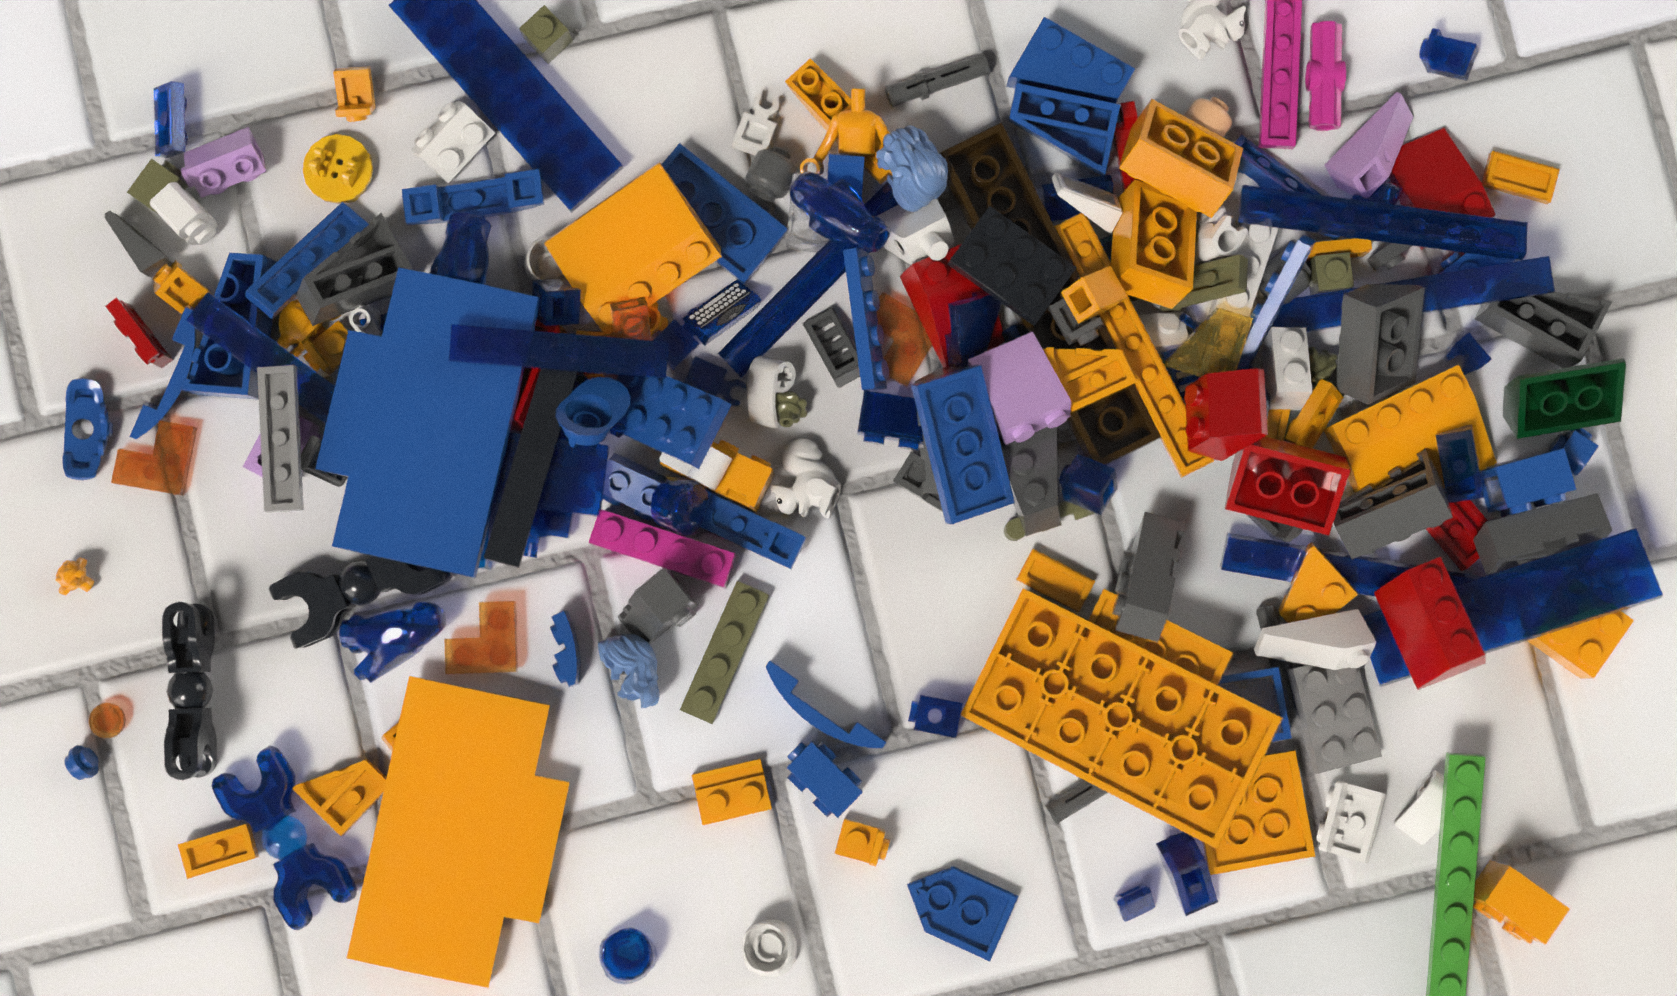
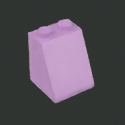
[968,332,1071,445]

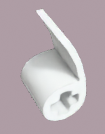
[747,356,796,428]
[659,447,732,490]
[1394,770,1444,845]

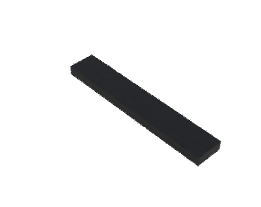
[484,352,581,569]

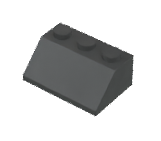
[1336,284,1425,405]

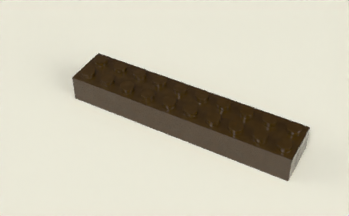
[938,122,1161,472]

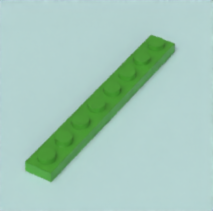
[1426,752,1486,996]

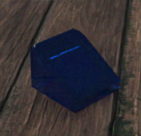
[1113,883,1155,922]

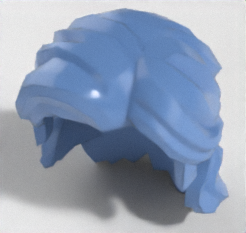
[876,125,948,212]
[598,634,660,708]

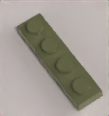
[680,581,769,724]

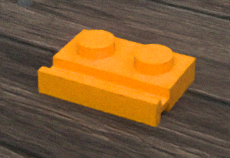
[691,758,772,825]

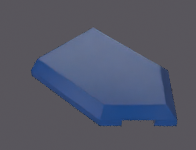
[907,866,1019,962]

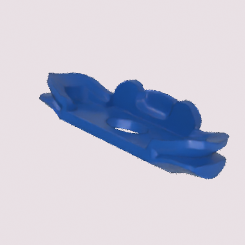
[62,378,113,480]

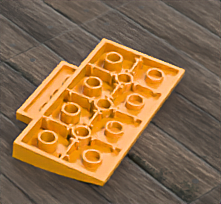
[960,588,1283,849]
[347,676,570,988]

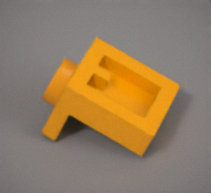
[153,260,211,314]
[302,320,348,375]
[835,818,890,867]

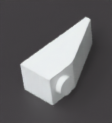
[1254,609,1376,670]

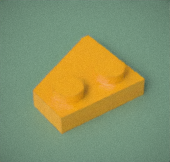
[1043,347,1137,413]
[1278,542,1358,623]
[292,759,387,836]

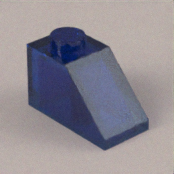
[1156,832,1218,916]

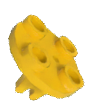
[302,134,373,204]

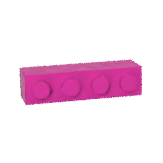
[588,509,737,589]

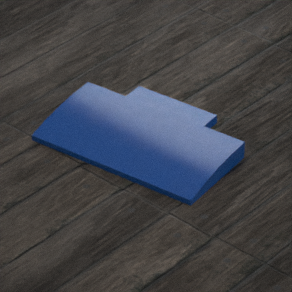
[315,267,541,578]

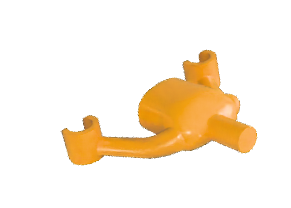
[800,88,893,177]

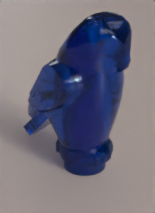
[790,172,891,254]
[430,212,492,285]
[339,602,446,683]

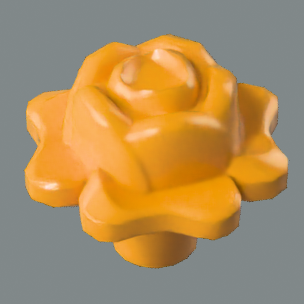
[55,557,94,596]

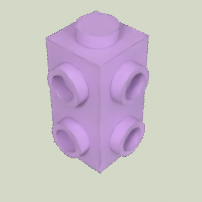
[181,127,266,198]

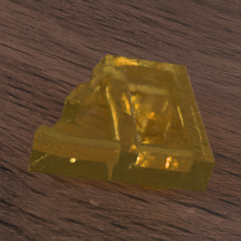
[1164,308,1253,377]

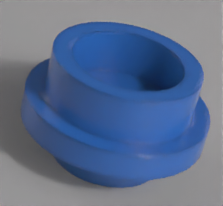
[64,745,99,780]

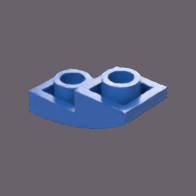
[550,611,581,687]

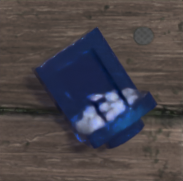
[1419,28,1479,81]

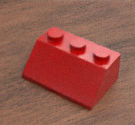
[1225,436,1351,536]
[1374,557,1486,691]

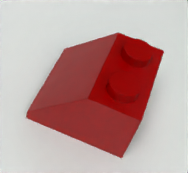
[1184,368,1268,461]

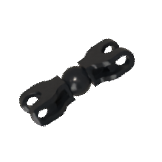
[268,556,452,649]
[162,602,217,780]

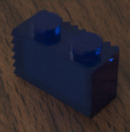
[857,390,923,450]

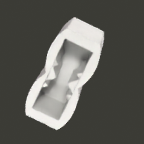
[150,182,217,245]

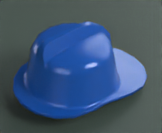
[556,377,631,448]

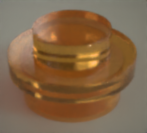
[89,703,126,738]

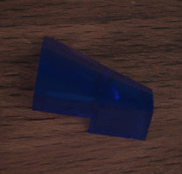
[945,290,1002,367]

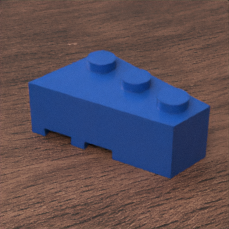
[1006,17,1135,104]
[1008,83,1120,176]

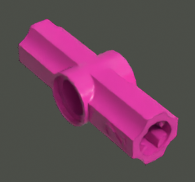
[1305,21,1346,131]

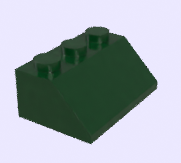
[1503,358,1626,439]

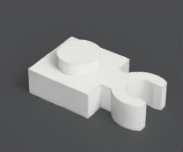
[732,93,779,155]

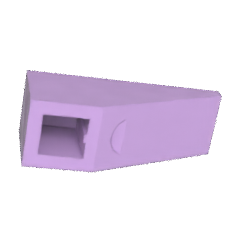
[1324,92,1413,202]

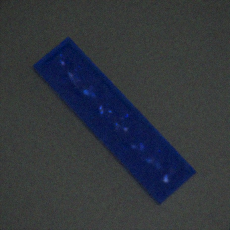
[388,0,624,213]
[1362,528,1663,687]

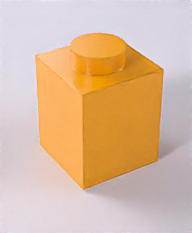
[1061,266,1128,324]

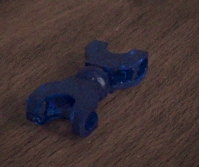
[211,745,357,930]

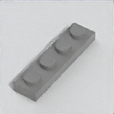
[257,365,304,513]

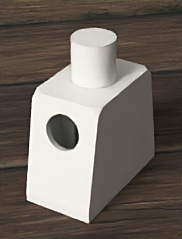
[872,199,955,265]

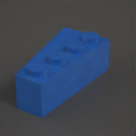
[181,252,277,400]

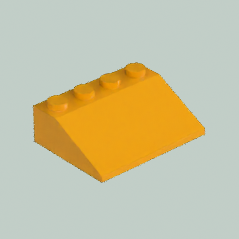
[544,162,722,336]
[1324,364,1497,493]

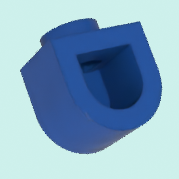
[1548,428,1599,476]

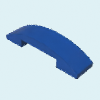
[402,169,544,225]
[129,305,197,439]
[665,478,807,570]
[766,661,886,749]

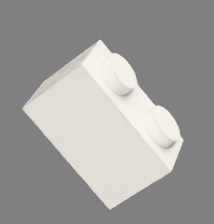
[1261,327,1312,410]

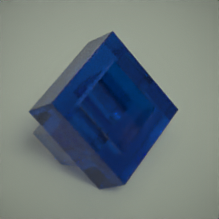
[1444,332,1492,375]

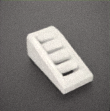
[1052,173,1123,233]

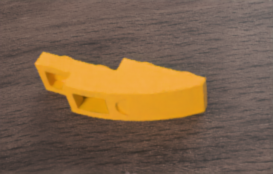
[785,58,889,185]

